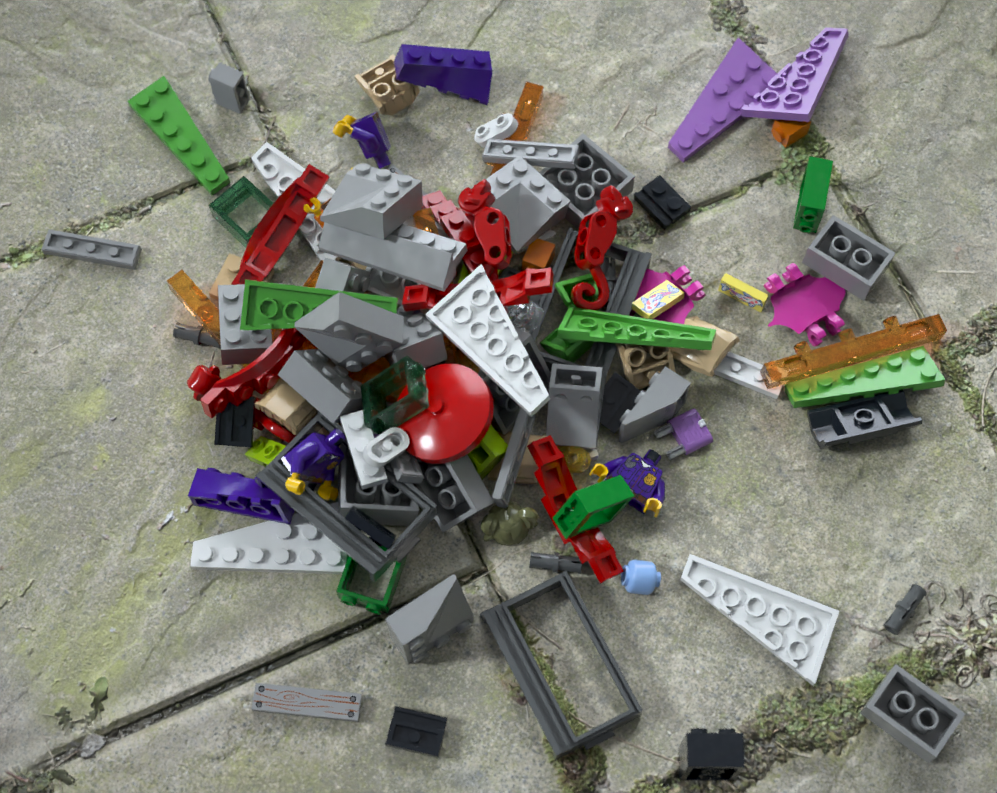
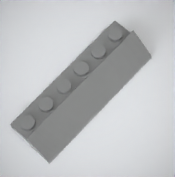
[318,222,468,292]

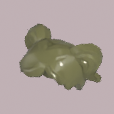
[481,501,539,546]

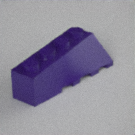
[394,44,493,105]
[188,468,295,525]

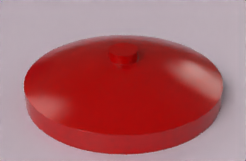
[393,364,494,464]

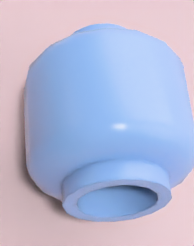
[621,560,661,595]

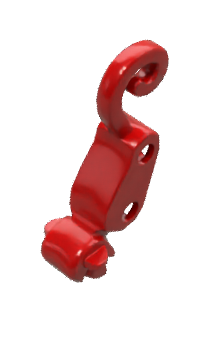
[458,179,512,278]
[571,185,633,310]
[187,365,299,443]

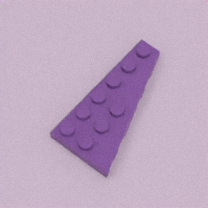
[740,28,848,122]
[668,38,777,163]

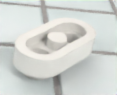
[474,113,518,148]
[363,427,410,468]

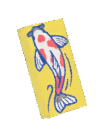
[718,273,768,313]
[632,280,684,319]

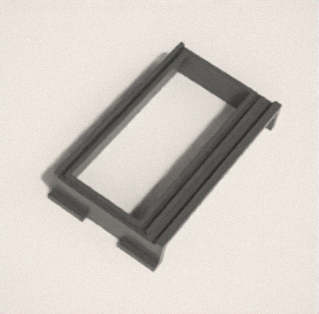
[528,227,652,384]
[255,411,438,583]
[480,570,643,761]

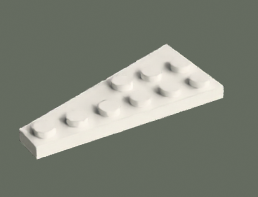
[251,142,341,264]
[426,264,550,417]
[190,502,348,575]
[680,554,839,686]

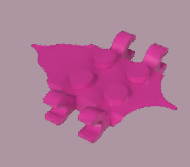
[764,263,845,347]
[629,265,706,324]

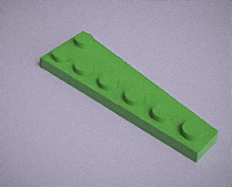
[127,76,230,196]
[240,280,399,330]
[557,307,716,350]
[784,346,945,408]

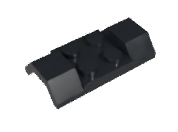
[807,389,922,449]

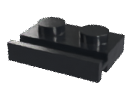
[634,175,691,230]
[600,372,641,434]
[214,396,256,447]
[344,505,396,549]
[385,706,448,758]

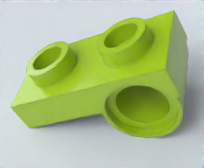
[244,436,288,469]

